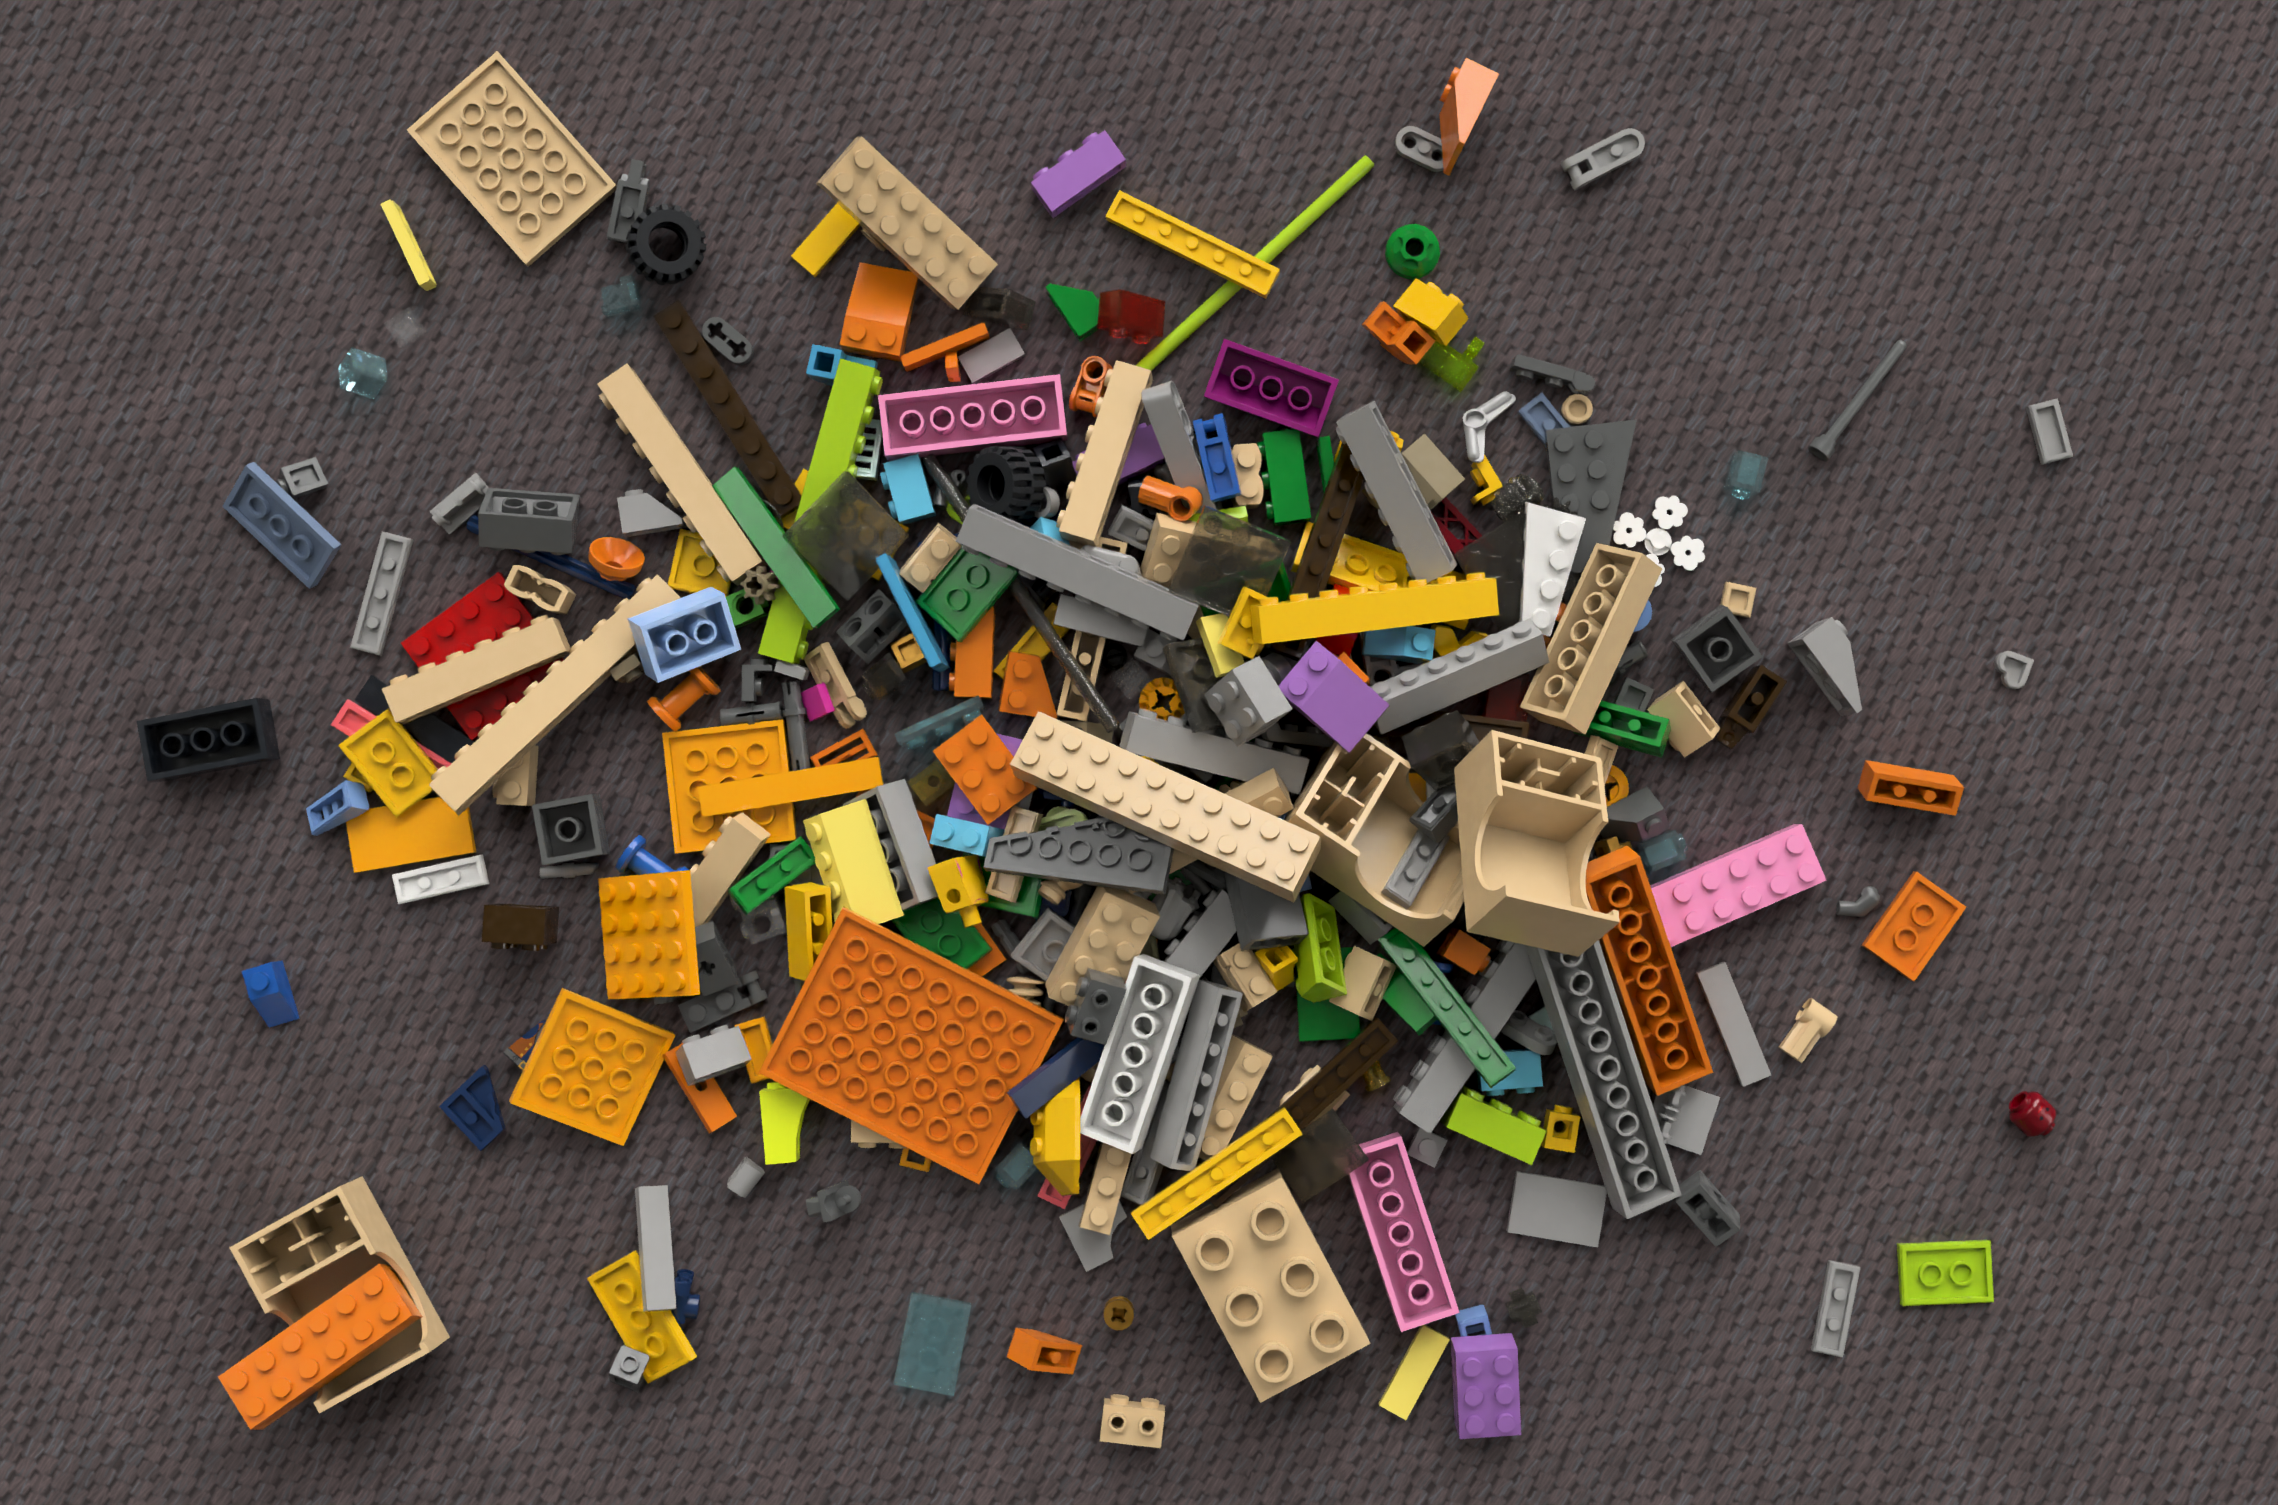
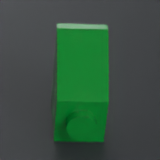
[1045,283,1111,342]

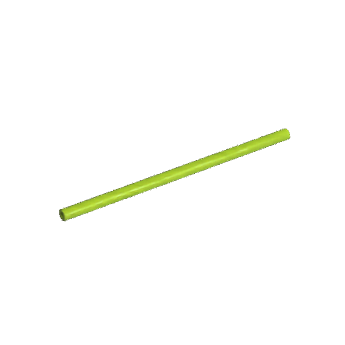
[1135,155,1374,371]

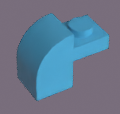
[806,344,878,386]

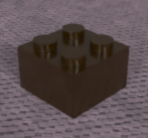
[482,903,559,951]

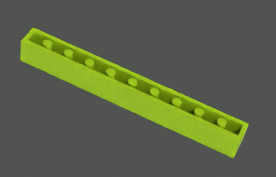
[758,358,883,664]

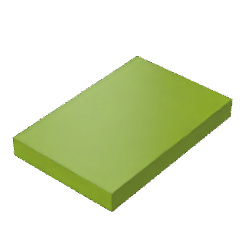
[1897,1240,1994,1306]

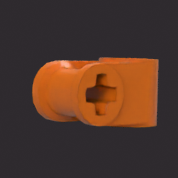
[1069,356,1113,418]

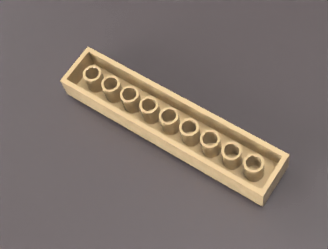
[1010,711,1321,903]

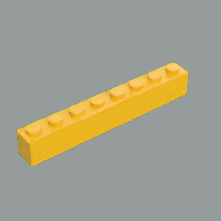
[1250,572,1499,644]

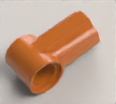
[1138,476,1203,521]

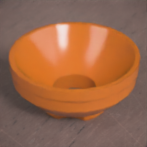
[588,537,645,581]

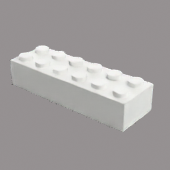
[1080,954,1200,1154]

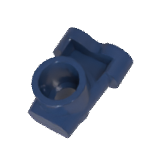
[671,1269,700,1324]

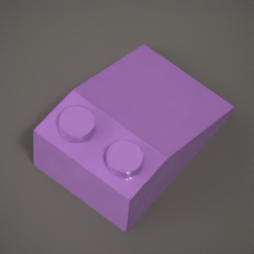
[1279,641,1390,754]

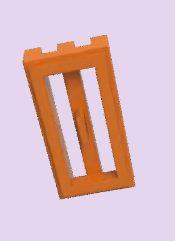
[810,729,878,767]

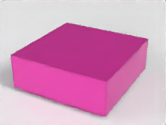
[801,683,835,722]

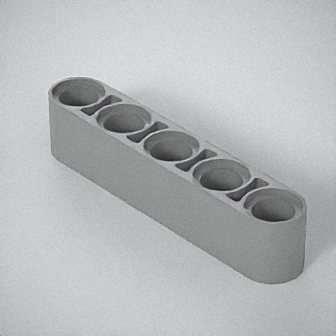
[1142,381,1223,514]

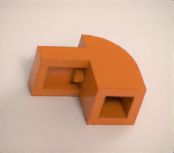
[1362,301,1435,365]

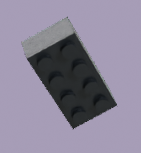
[137,698,280,782]

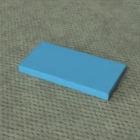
[875,553,950,673]

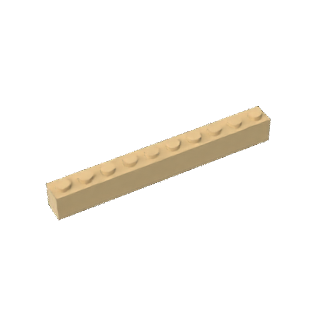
[429,574,681,816]

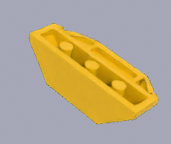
[1030,1077,1080,1196]

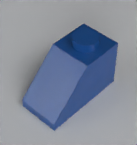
[242,960,300,1028]

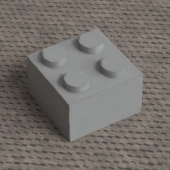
[1204,656,1292,747]

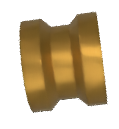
[1104,1296,1134,1330]

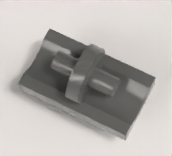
[806,1180,861,1222]

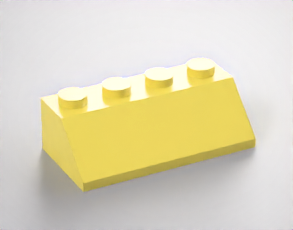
[803,799,904,924]

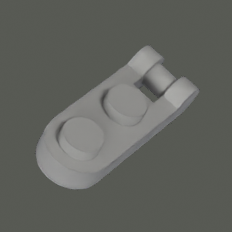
[1560,128,1645,191]

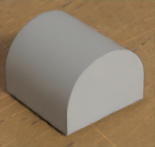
[727,1157,765,1198]

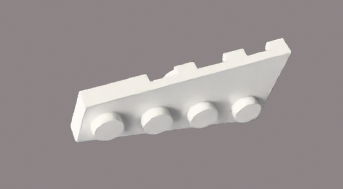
[1519,502,1586,637]

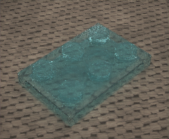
[895,695,987,750]
[894,1292,972,1396]

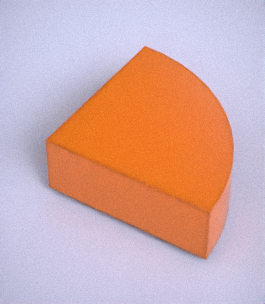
[945,351,961,382]

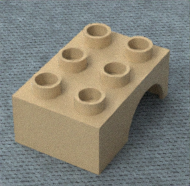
[1454,730,1620,957]
[1284,733,1464,947]
[1171,1168,1371,1403]
[229,1176,450,1414]

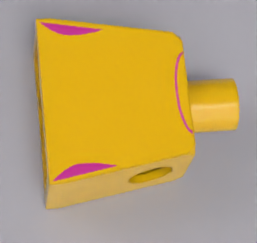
[927,855,989,928]

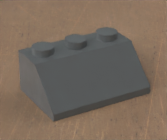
[478,488,580,555]

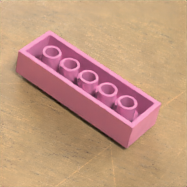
[878,374,1068,461]
[1650,824,1827,947]
[1340,1132,1460,1332]

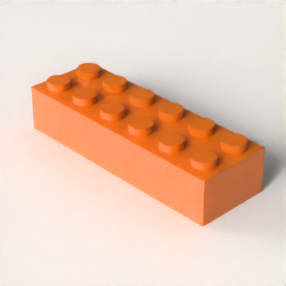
[218,1263,423,1430]

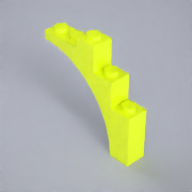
[759,1082,810,1165]

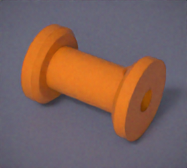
[647,666,721,732]

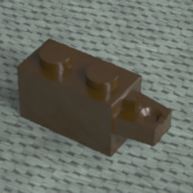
[1715,665,1787,749]

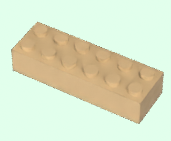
[816,136,998,310]
[1520,543,1662,734]

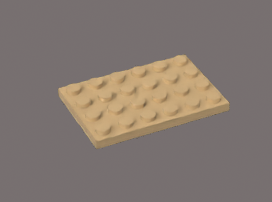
[407,51,617,267]

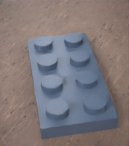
[222,462,341,589]

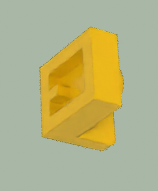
[1470,455,1503,506]

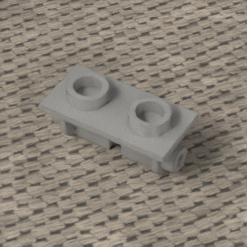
[430,473,489,535]

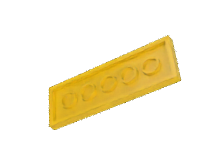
[1291,521,1469,630]

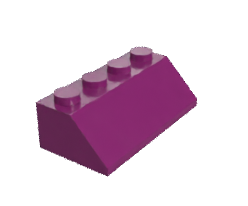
[1204,339,1339,438]

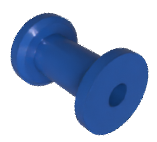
[615,835,689,875]

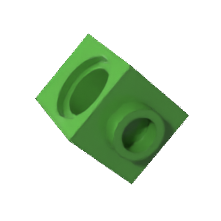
[726,589,770,630]

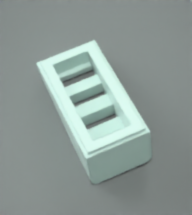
[856,419,883,481]

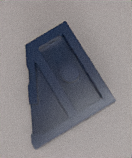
[439,1065,506,1151]

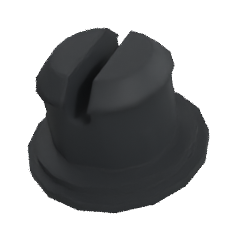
[1102,643,1128,670]

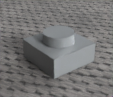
[1407,1127,1448,1168]

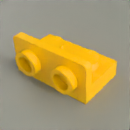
[1218,587,1266,659]

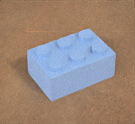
[628,587,741,683]

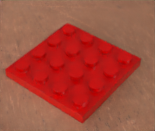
[401,572,564,740]

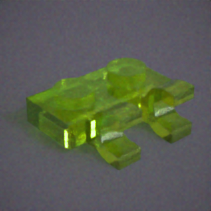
[1418,336,1485,393]

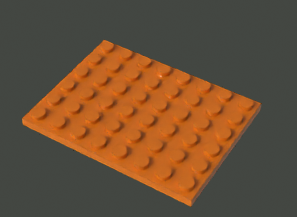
[758,907,1064,1184]

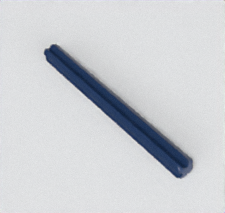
[466,515,636,600]

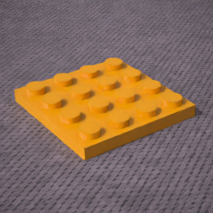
[662,719,797,854]
[598,870,700,999]
[509,988,676,1146]

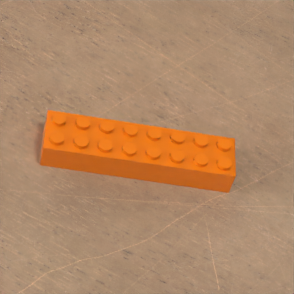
[1586,846,1713,1096]

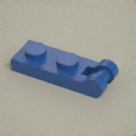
[1193,413,1242,503]

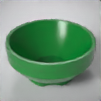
[1385,224,1440,279]

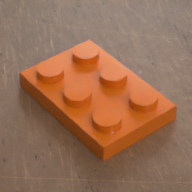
[933,714,1037,825]
[1861,871,1966,981]

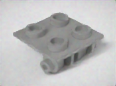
[1653,1085,1720,1155]

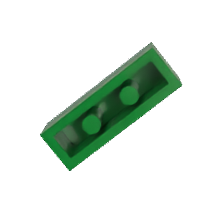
[1257,429,1311,526]
[1573,700,1671,758]

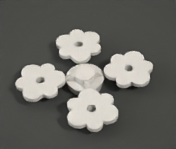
[1613,496,1705,587]

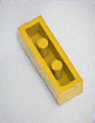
[784,882,833,981]

